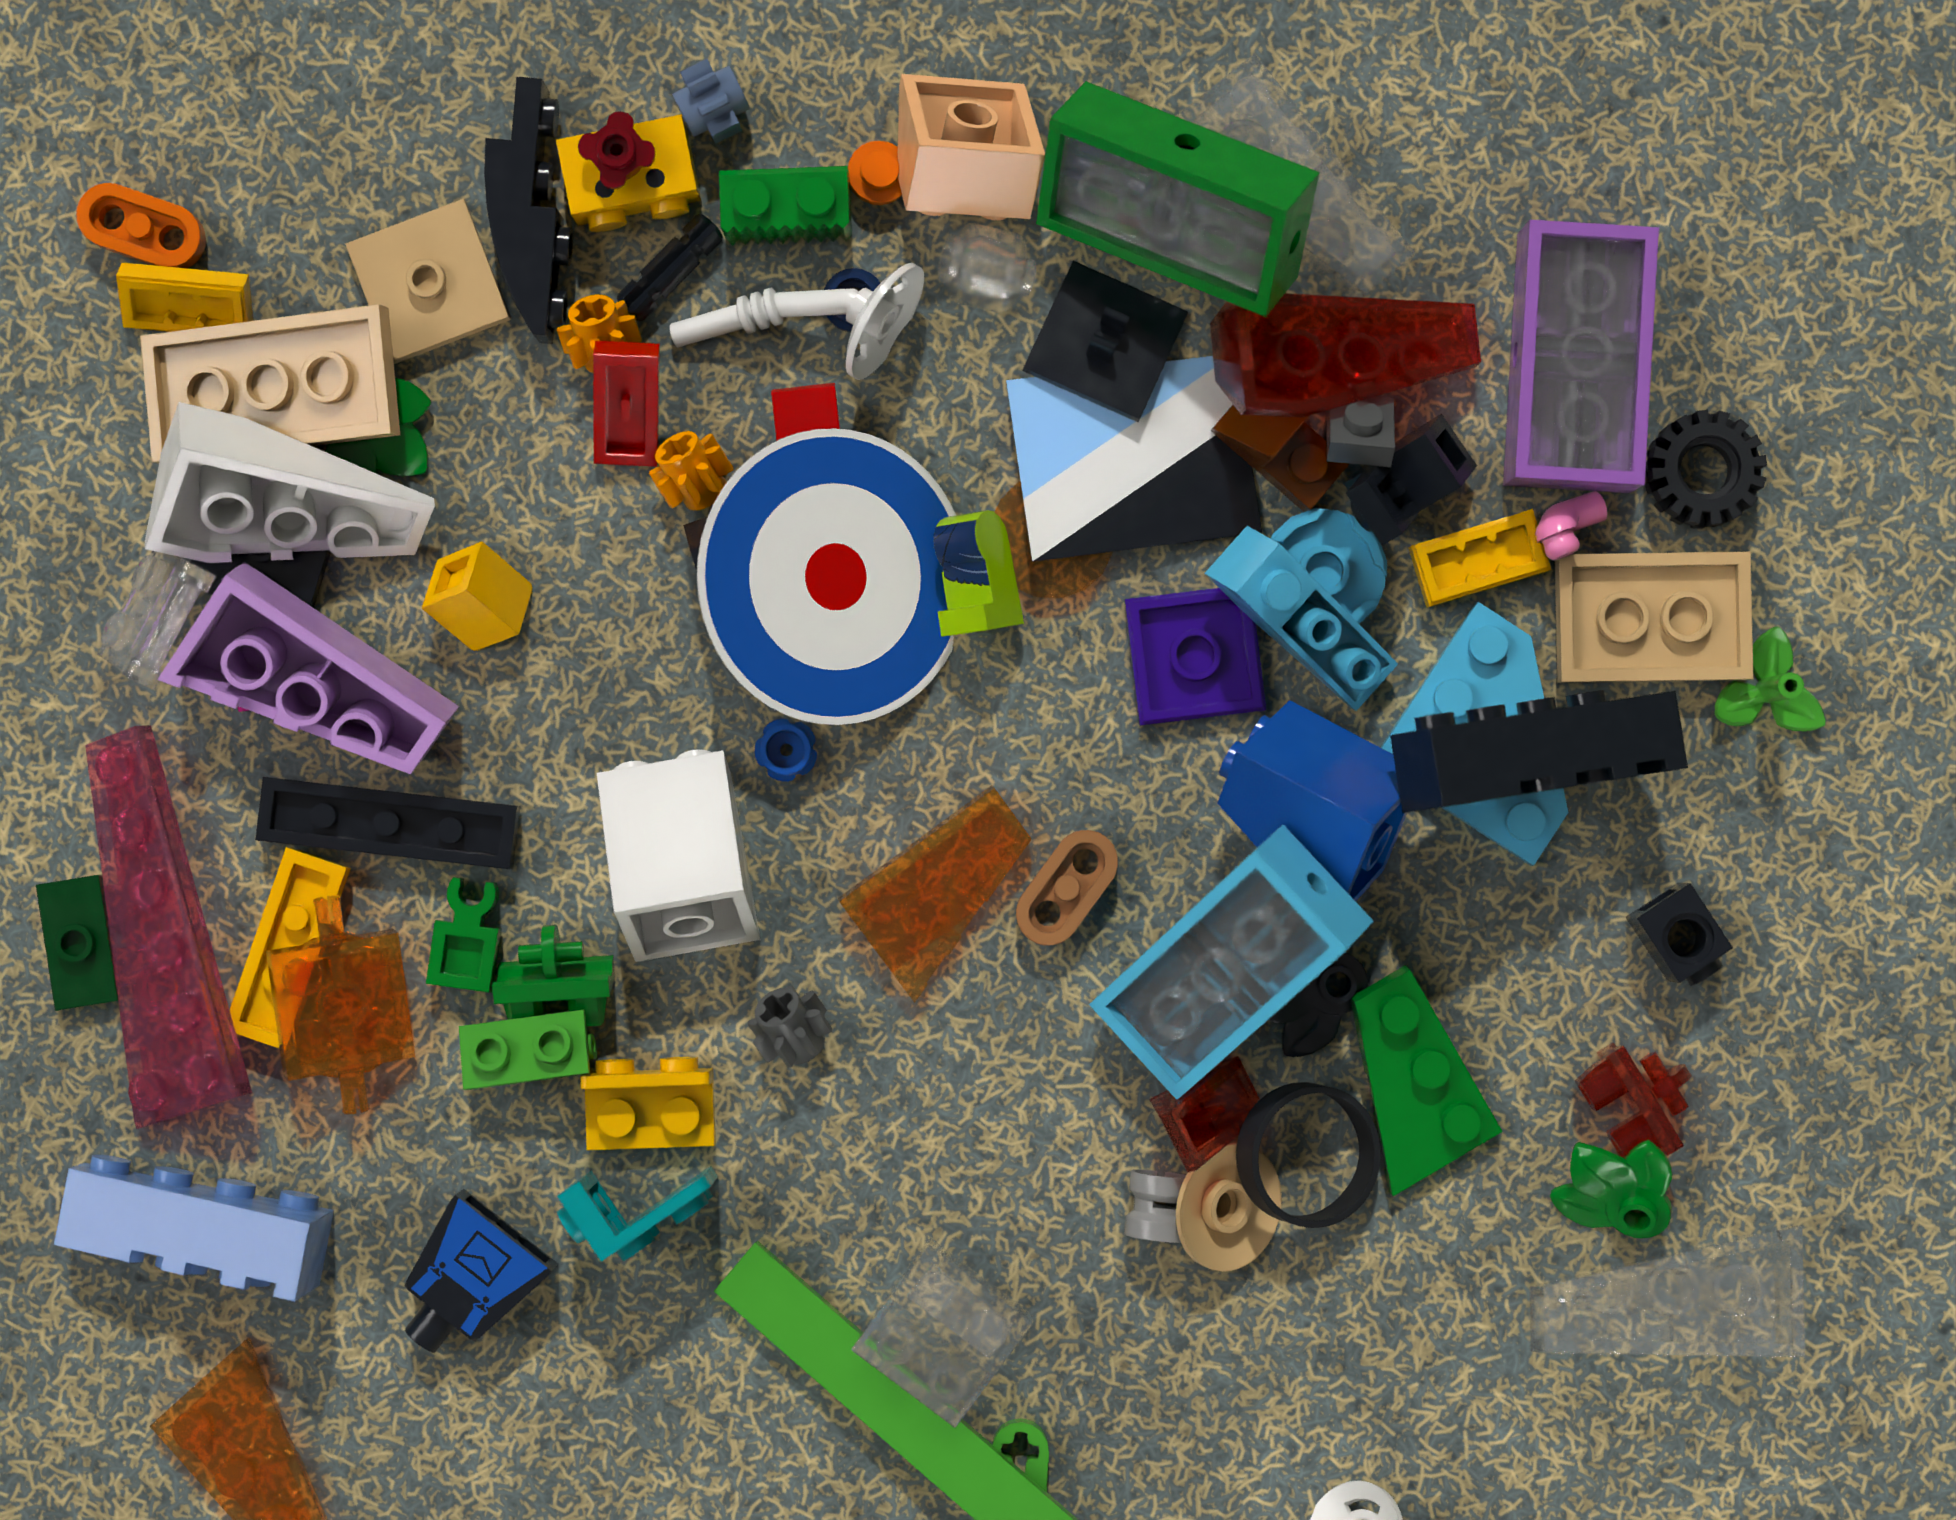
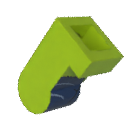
[934,510,1024,637]

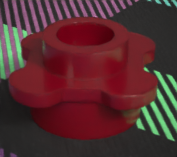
[578,111,656,189]

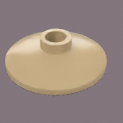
[1176,1143,1282,1272]

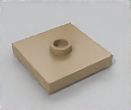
[345,198,511,364]

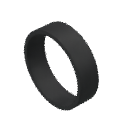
[1236,1082,1381,1228]

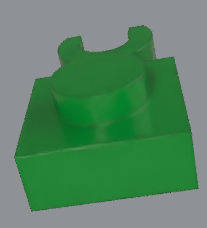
[426,877,502,993]

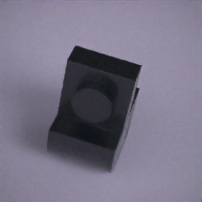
[1344,414,1477,546]

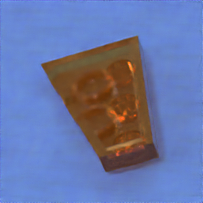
[838,785,1032,1003]
[150,1337,328,1520]

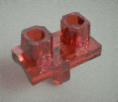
[1575,1043,1692,1158]

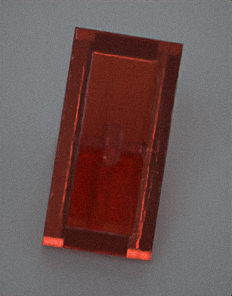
[1149,1056,1260,1172]

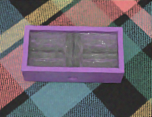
[1503,220,1659,493]

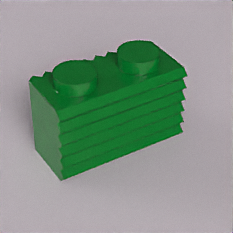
[719,166,852,246]

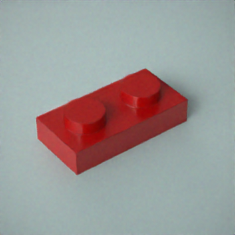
[593,341,660,467]

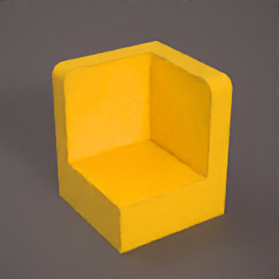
[421,541,533,651]

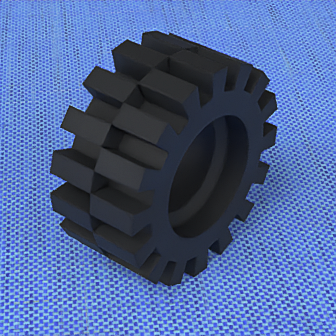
[1645,410,1767,529]

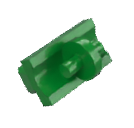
[492,924,615,1027]

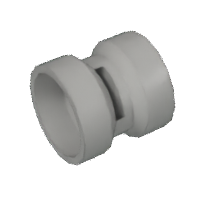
[1124,1169,1186,1243]

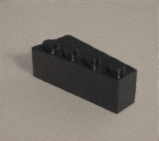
[1390,690,1688,813]

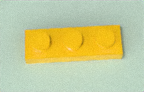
[223,847,351,1050]

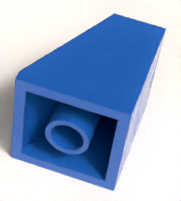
[1217,700,1408,902]

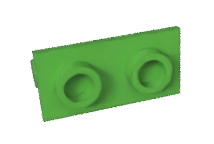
[459,1010,597,1090]

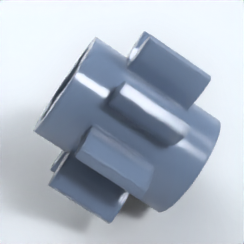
[672,58,750,144]

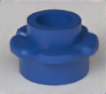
[755,719,817,781]

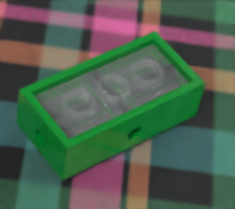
[1036,81,1320,317]

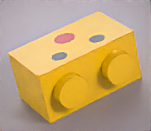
[556,114,701,232]

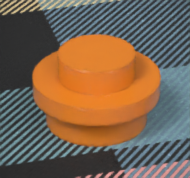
[848,141,902,205]

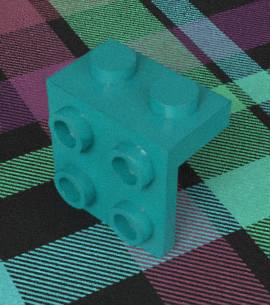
[557,1166,718,1262]

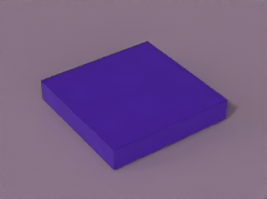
[1124,588,1266,726]

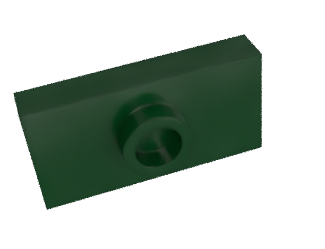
[36,874,123,1011]

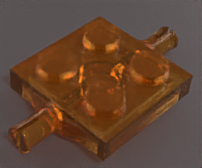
[266,895,415,1114]

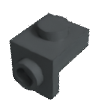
[1322,391,1395,467]

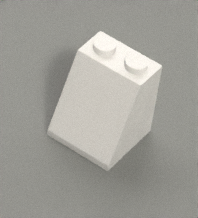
[597,749,761,962]

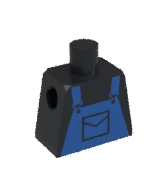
[404,1189,558,1353]

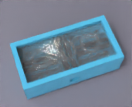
[1089,825,1373,1100]

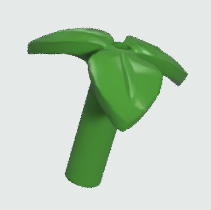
[1715,626,1826,731]

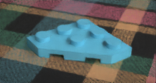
[1380,602,1569,866]

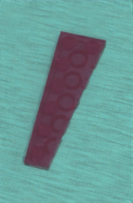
[85,725,252,1129]

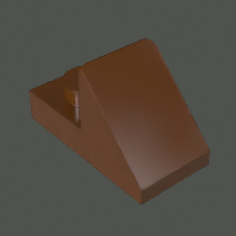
[1210,382,1350,512]

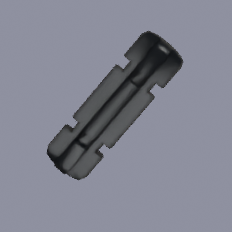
[617,214,723,322]

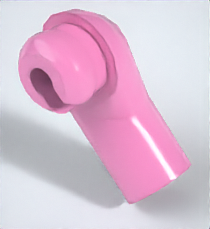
[1535,491,1607,561]

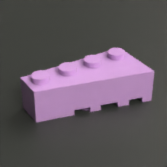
[157,562,459,774]

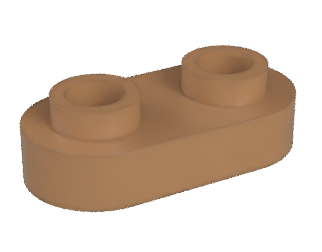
[1016,830,1118,946]

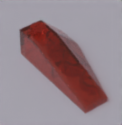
[1210,293,1481,418]

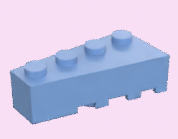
[54,1155,334,1302]

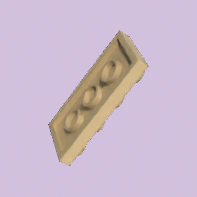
[140,304,400,464]

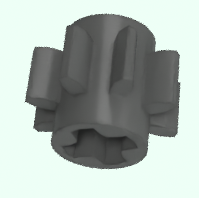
[748,986,832,1068]

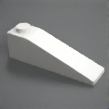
[145,402,435,563]

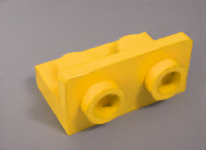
[580,1057,716,1150]

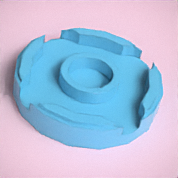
[1270,508,1387,624]

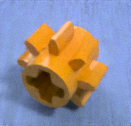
[557,295,642,373]
[649,431,734,510]

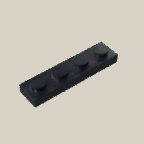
[255,777,520,869]

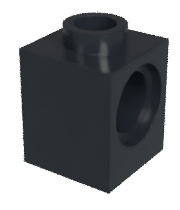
[1626,882,1733,986]

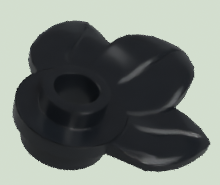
[1268,952,1368,1057]

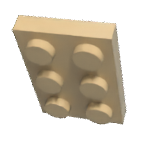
[1555,551,1753,683]

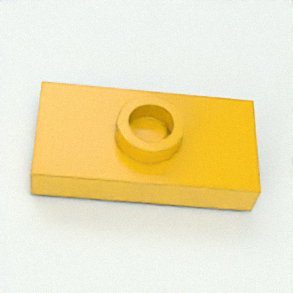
[116,262,253,332]
[1408,509,1552,608]

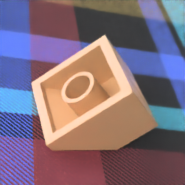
[897,74,1045,220]

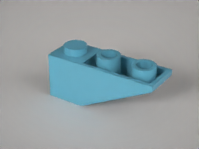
[1204,526,1398,711]

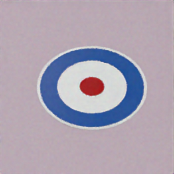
[697,428,956,725]

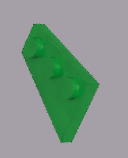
[1350,965,1503,1196]

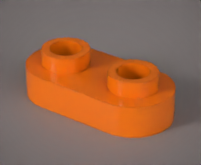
[76,183,206,268]

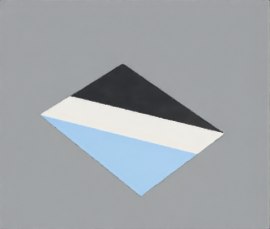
[1006,356,1262,562]

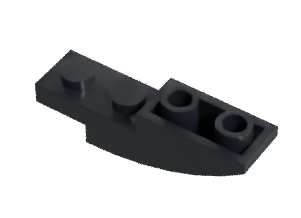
[484,77,573,344]

